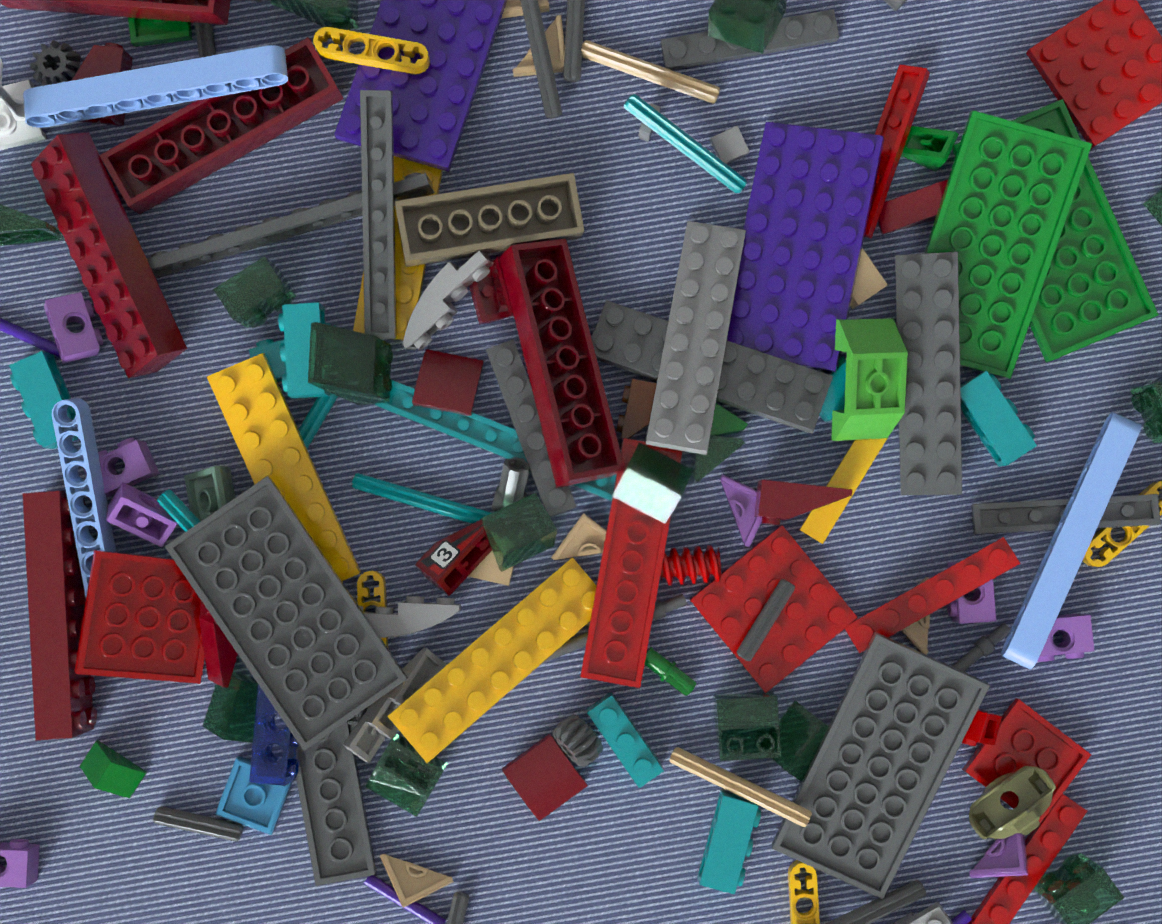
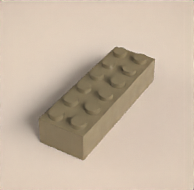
[395,173,585,267]

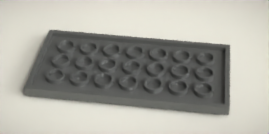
[165,476,408,751]
[772,632,990,899]

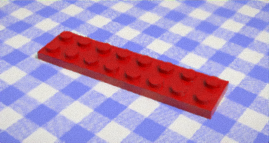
[580,438,683,688]

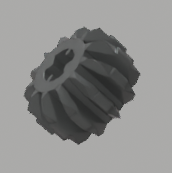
[29,40,82,86]
[553,714,603,767]

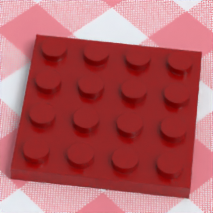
[1026,0,1162,149]
[689,525,858,693]
[74,550,205,684]

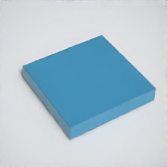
[215,756,294,835]

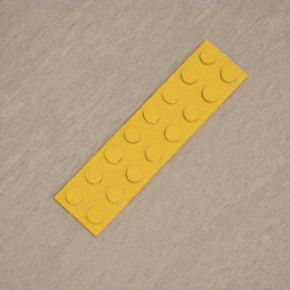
[207,353,361,581]
[387,557,597,763]

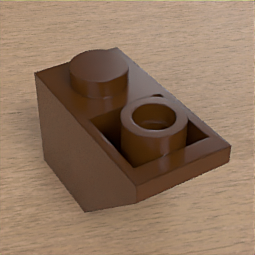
[616,379,657,440]

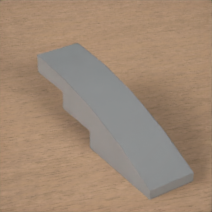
[343,647,447,763]

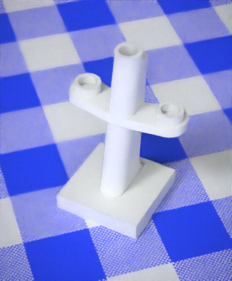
[0,58,46,150]

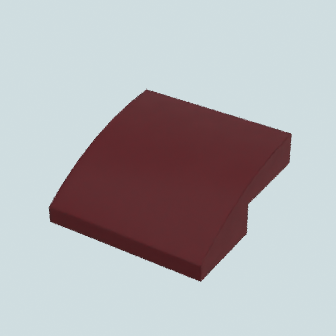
[469,256,514,325]
[412,349,484,416]
[502,734,588,821]

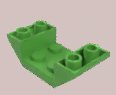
[831,318,908,441]

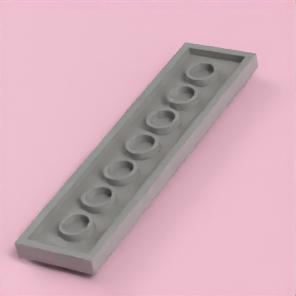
[646,221,746,455]

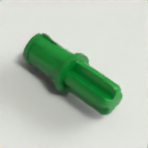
[645,647,696,696]

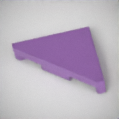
[720,474,762,548]
[969,833,1029,878]

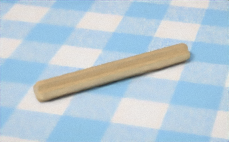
[581,40,720,104]
[670,747,812,827]

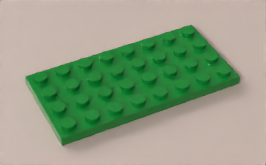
[952,99,1159,363]
[924,110,1092,379]

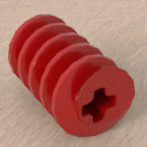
[660,545,721,586]

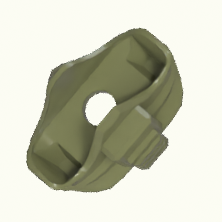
[969,766,1056,839]

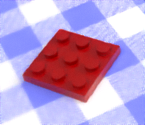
[962,698,1091,823]

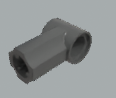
[491,457,530,518]

